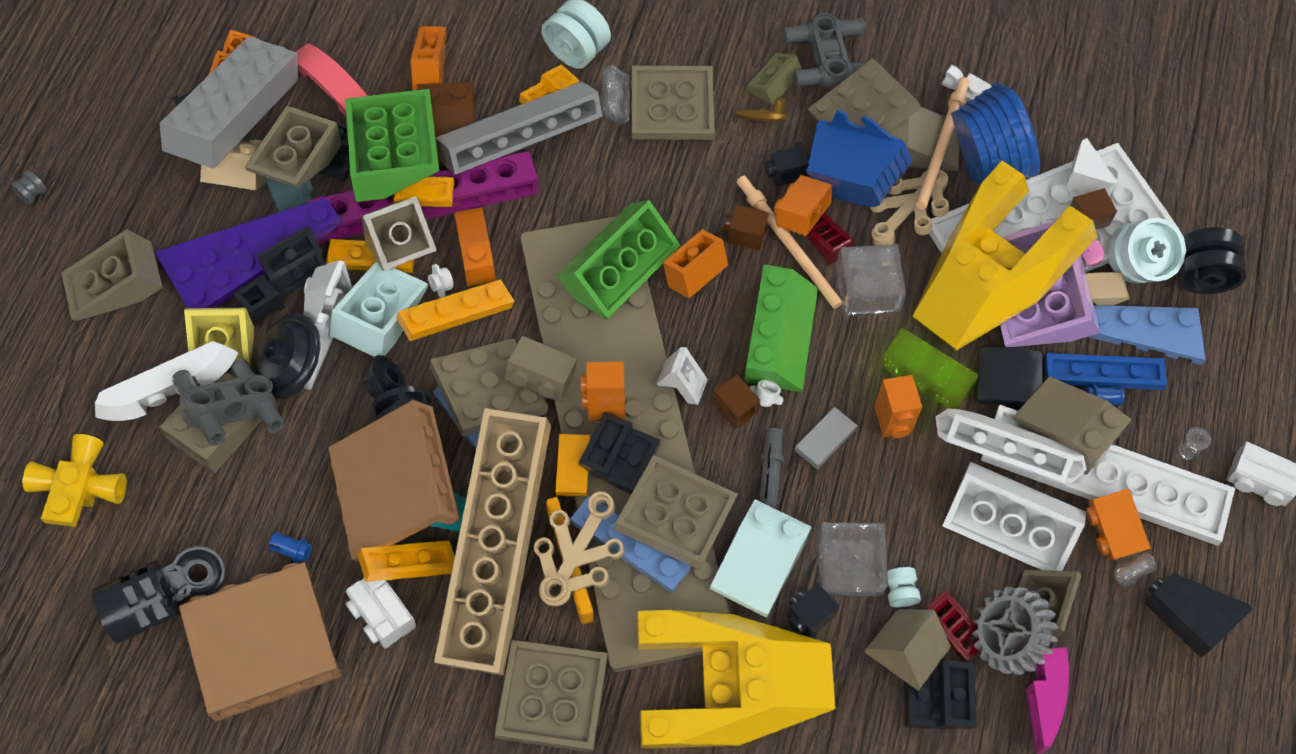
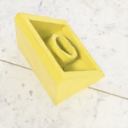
[184,308,255,366]

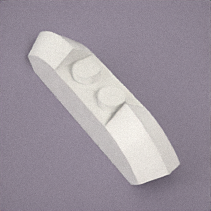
[95,341,238,421]
[936,409,1087,483]

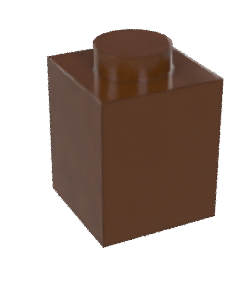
[1070,188,1117,230]
[724,204,769,251]
[713,374,761,429]

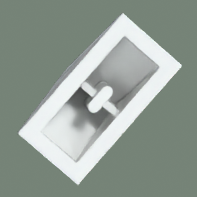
[1066,138,1117,196]

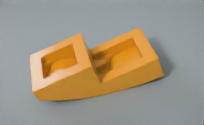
[519,64,579,104]

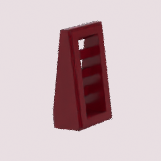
[806,213,855,265]
[925,590,980,662]

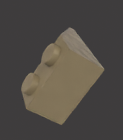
[245,106,342,188]
[888,107,959,171]
[61,229,163,321]
[160,373,262,474]
[1013,376,1132,475]

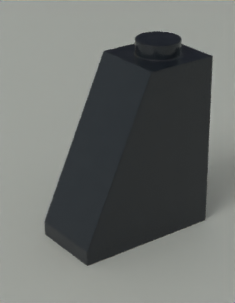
[1143,573,1253,658]

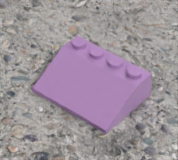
[1000,220,1100,348]

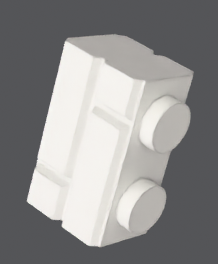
[1226,441,1296,506]
[345,578,416,648]

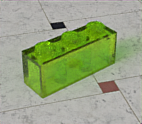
[882,328,978,409]

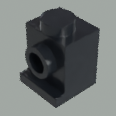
[764,142,809,187]
[233,274,285,325]

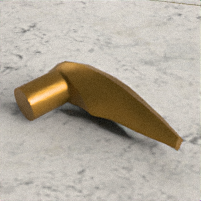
[736,98,788,122]

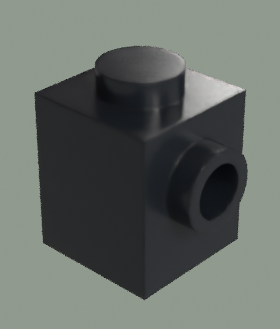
[787,583,840,638]

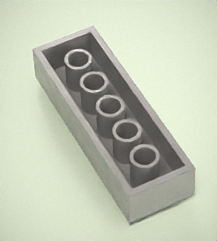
[159,36,298,169]

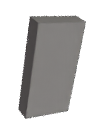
[794,407,858,470]

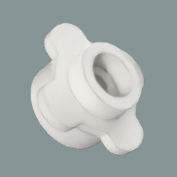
[428,264,453,298]
[750,380,784,407]

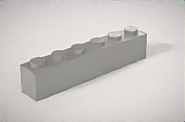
[436,81,602,175]

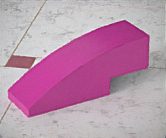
[1026,647,1069,754]

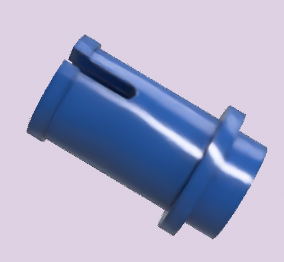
[1084,384,1125,406]
[268,532,312,563]

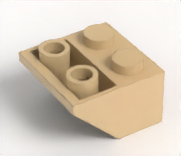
[200,140,267,190]

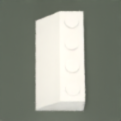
[942,462,1086,571]

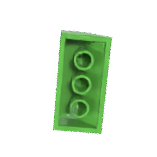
[556,200,681,319]
[744,265,818,392]

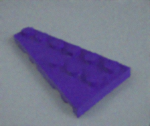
[154,197,343,308]

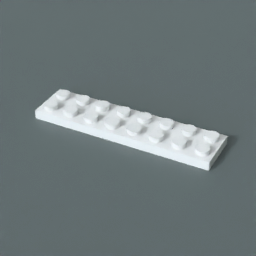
[980,405,1235,546]

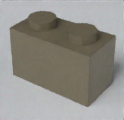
[505,336,578,402]

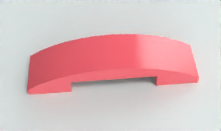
[296,43,367,117]

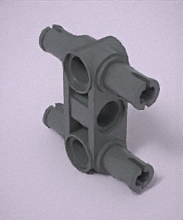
[783,13,867,91]
[172,359,284,446]

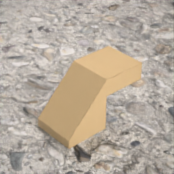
[1086,272,1130,306]

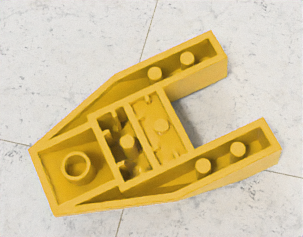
[913,161,1097,351]
[637,610,835,749]

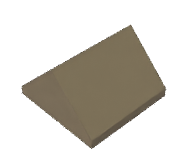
[362,196,437,271]
[1010,570,1081,645]
[865,609,951,691]

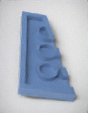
[1088,305,1206,365]

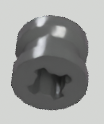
[9,170,48,206]

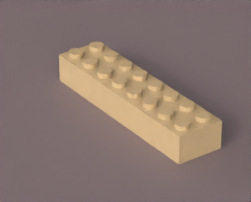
[434,408,551,676]

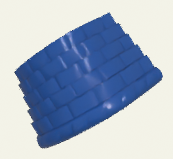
[951,83,1040,185]
[806,110,912,207]

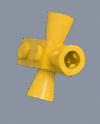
[23,434,127,527]

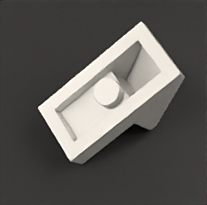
[657,347,708,405]

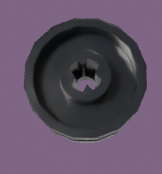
[1179,227,1246,294]

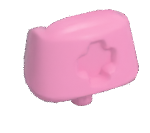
[1081,239,1104,267]

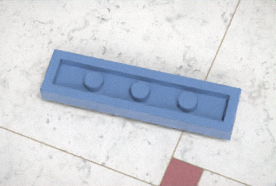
[570,496,691,594]

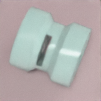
[884,567,921,608]

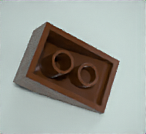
[417,81,476,171]

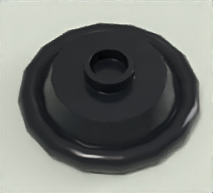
[256,313,321,399]

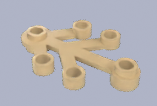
[870,170,949,248]
[534,492,625,606]

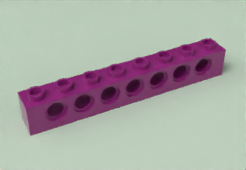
[307,151,539,244]

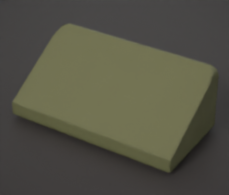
[746,53,802,105]

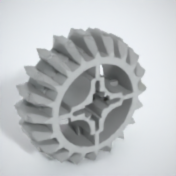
[971,586,1059,675]

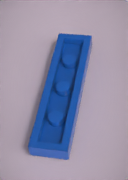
[1044,353,1167,390]

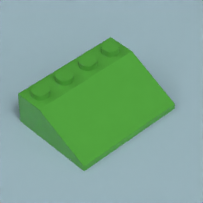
[345,89,439,202]

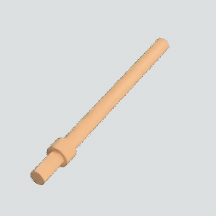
[916,77,970,209]
[736,176,843,309]

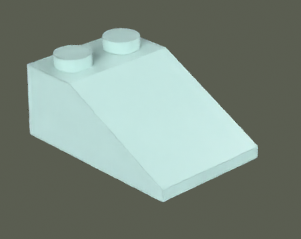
[330,261,428,357]
[710,499,811,618]

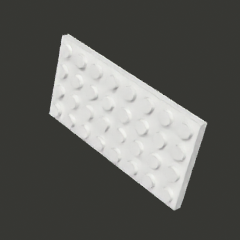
[925,143,1179,273]

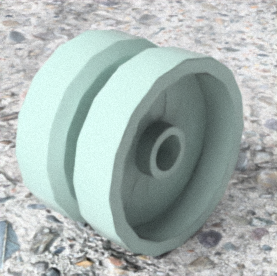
[541,0,611,69]
[1107,217,1186,284]

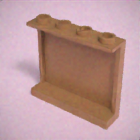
[328,400,460,562]
[179,562,342,722]

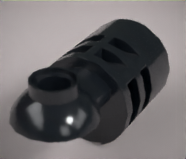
[363,355,432,420]
[92,546,225,644]

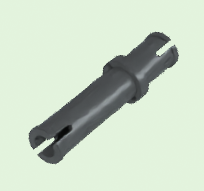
[759,428,785,510]

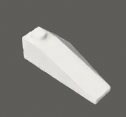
[304,260,352,390]

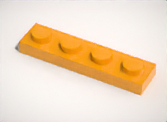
[396,279,515,341]

